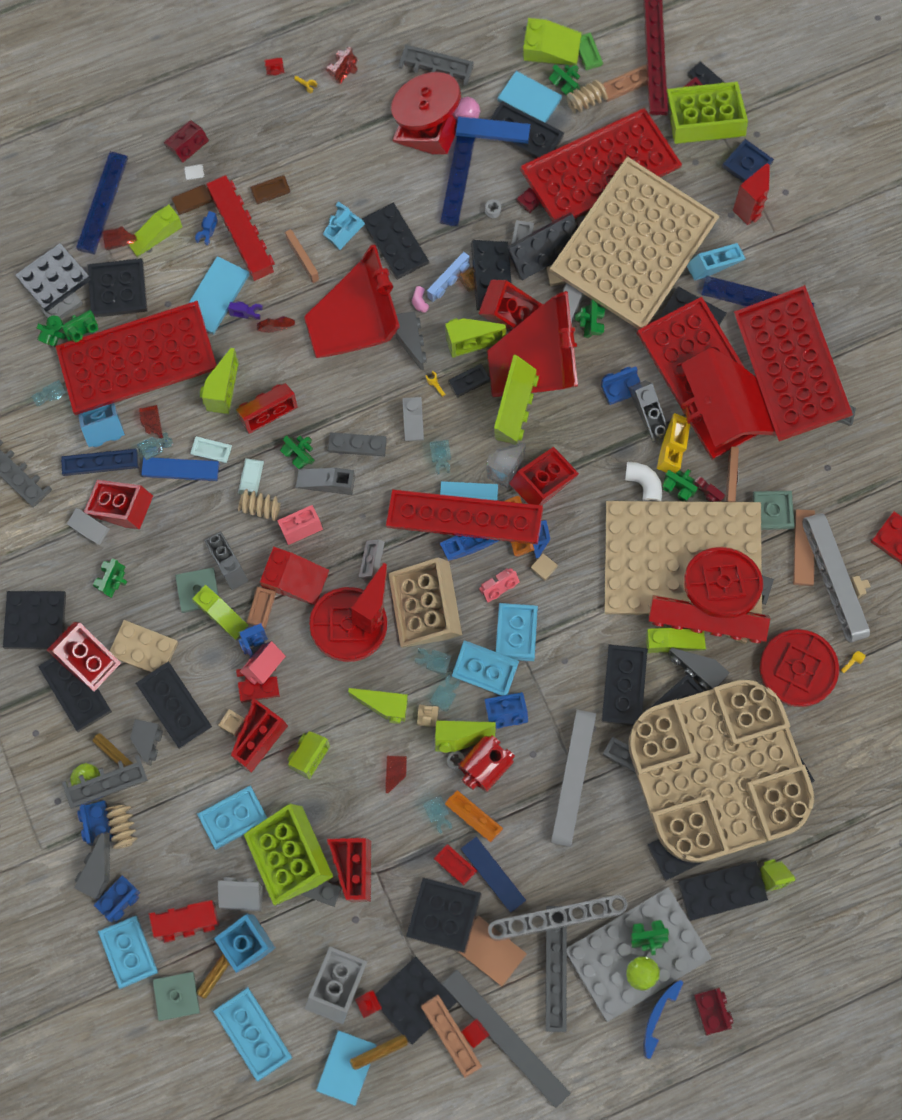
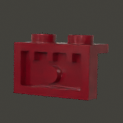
[164,120,209,163]
[694,988,734,1036]

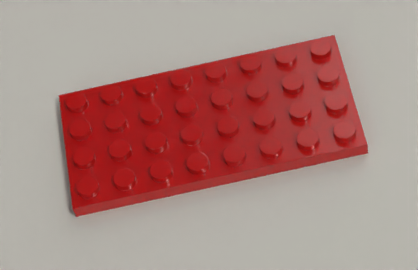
[520,108,682,221]
[734,285,853,442]
[636,297,758,460]
[55,301,217,415]

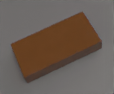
[250,175,291,205]
[172,184,213,216]

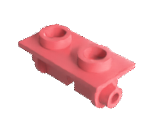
[479,568,520,603]

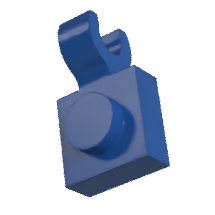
[195,211,218,246]

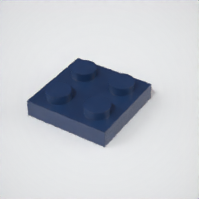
[722,139,774,182]

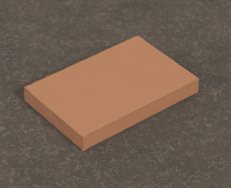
[457,916,527,987]

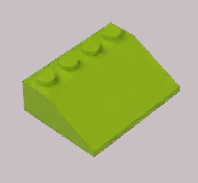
[667,82,748,144]
[494,355,539,445]
[244,804,333,905]

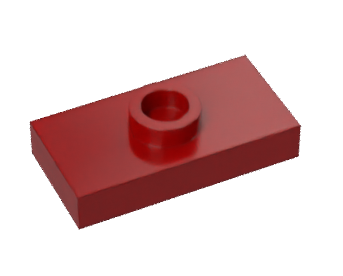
[434,844,477,886]

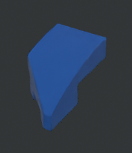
[533,520,550,558]

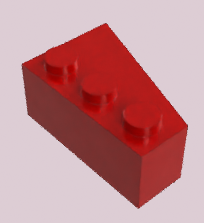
[231,698,288,773]
[327,838,371,902]
[149,900,220,943]

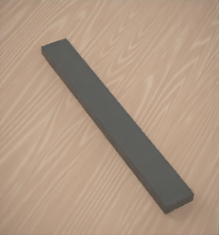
[442,970,571,1108]

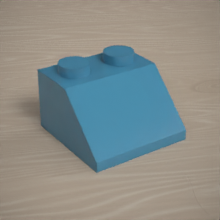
[78,403,125,447]
[214,914,276,973]

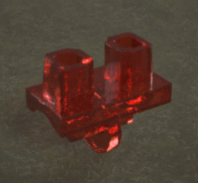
[326,47,358,84]

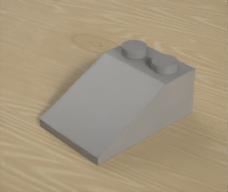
[305,947,367,1024]

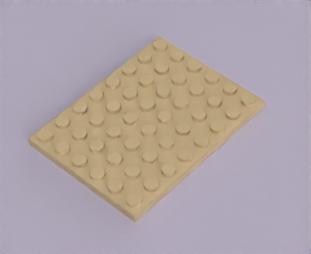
[549,157,719,329]
[605,501,762,615]

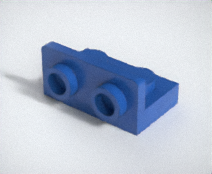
[601,366,641,405]
[238,623,268,658]
[484,692,528,729]
[77,801,113,846]
[94,875,141,922]

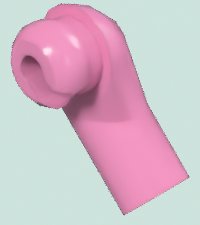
[411,286,429,313]

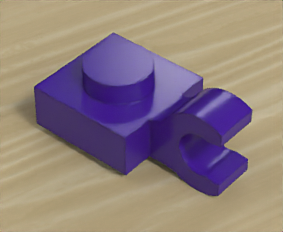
[228,301,263,320]

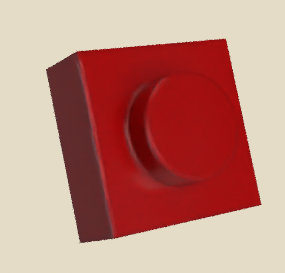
[265,57,285,76]
[355,990,382,1018]

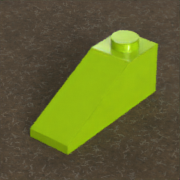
[127,204,182,257]
[192,585,249,640]
[646,628,706,653]
[348,688,408,724]
[435,720,496,753]
[759,859,796,892]

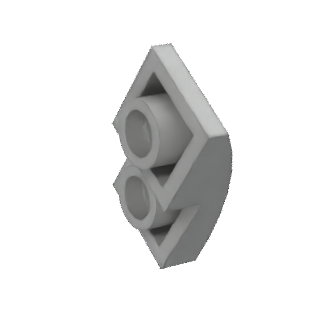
[67,508,110,545]

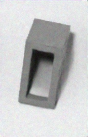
[403,397,424,441]

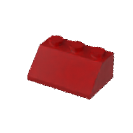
[733,163,770,226]
[236,383,298,434]

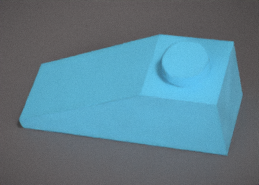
[687,243,746,281]

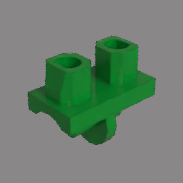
[548,64,580,96]
[575,300,605,338]
[61,310,99,342]
[36,315,66,347]
[280,435,315,469]
[662,469,698,502]
[93,558,127,598]
[631,920,669,956]

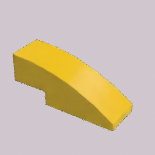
[657,413,690,474]

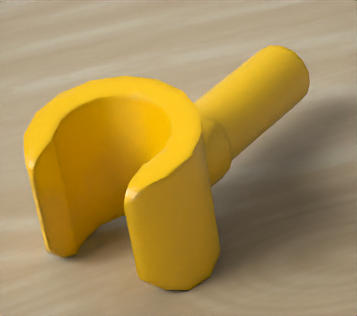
[294,76,317,93]
[426,371,446,397]
[841,651,866,673]

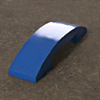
[440,536,500,561]
[644,980,684,1060]

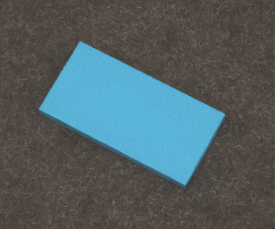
[189,256,250,335]
[214,988,293,1082]

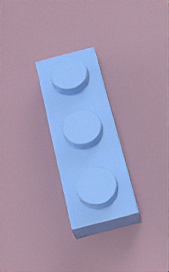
[427,252,470,302]

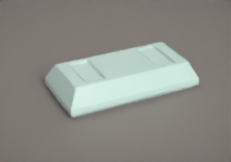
[190,437,232,463]
[238,458,264,497]

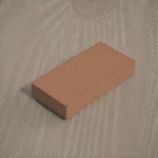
[247,587,276,629]

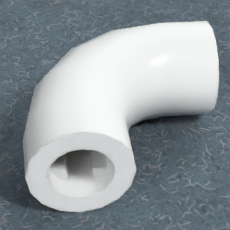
[625,462,662,501]

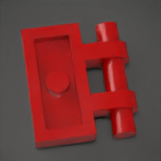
[236,669,280,703]

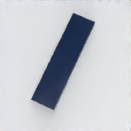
[61,448,139,476]
[461,836,526,914]

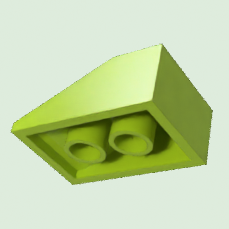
[523,18,582,65]
[445,318,506,358]
[200,348,239,414]

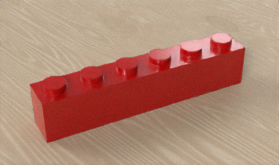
[206,175,275,281]
[649,595,771,643]

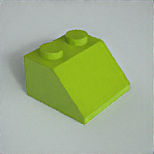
[287,731,331,780]

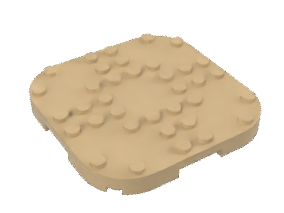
[629,680,814,863]

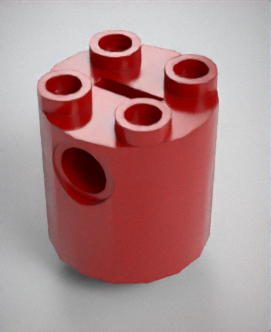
[458,735,515,792]

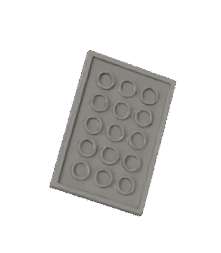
[567,887,712,1022]

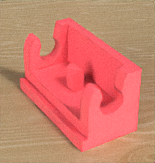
[277,505,323,545]
[240,641,286,684]

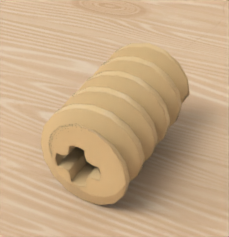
[567,80,608,114]
[238,489,281,521]
[105,805,137,849]

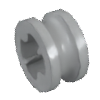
[485,199,501,218]
[447,751,465,770]

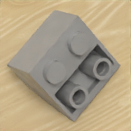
[218,877,263,911]

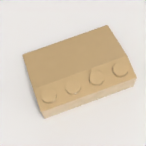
[388,558,462,648]

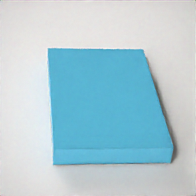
[498,71,562,123]
[440,481,498,501]
[496,603,538,661]
[452,640,519,696]
[197,785,267,850]
[98,916,159,989]
[316,1031,377,1106]

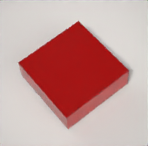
[461,1019,490,1049]

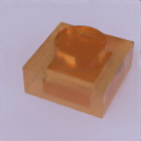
[458,267,475,292]

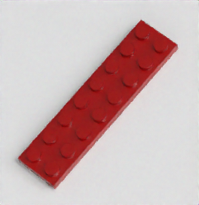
[386,489,544,545]

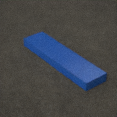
[456,116,530,144]
[141,457,220,481]

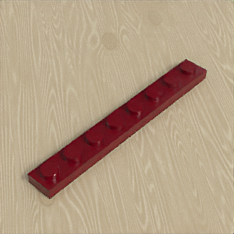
[643,0,668,116]

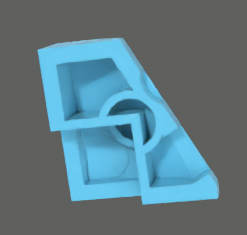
[323,202,365,250]

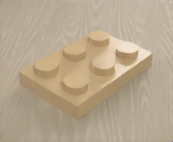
[110,620,178,673]

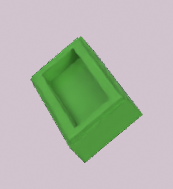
[579,33,603,70]

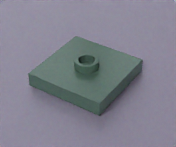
[753,491,794,530]
[175,568,219,613]
[153,972,200,1021]

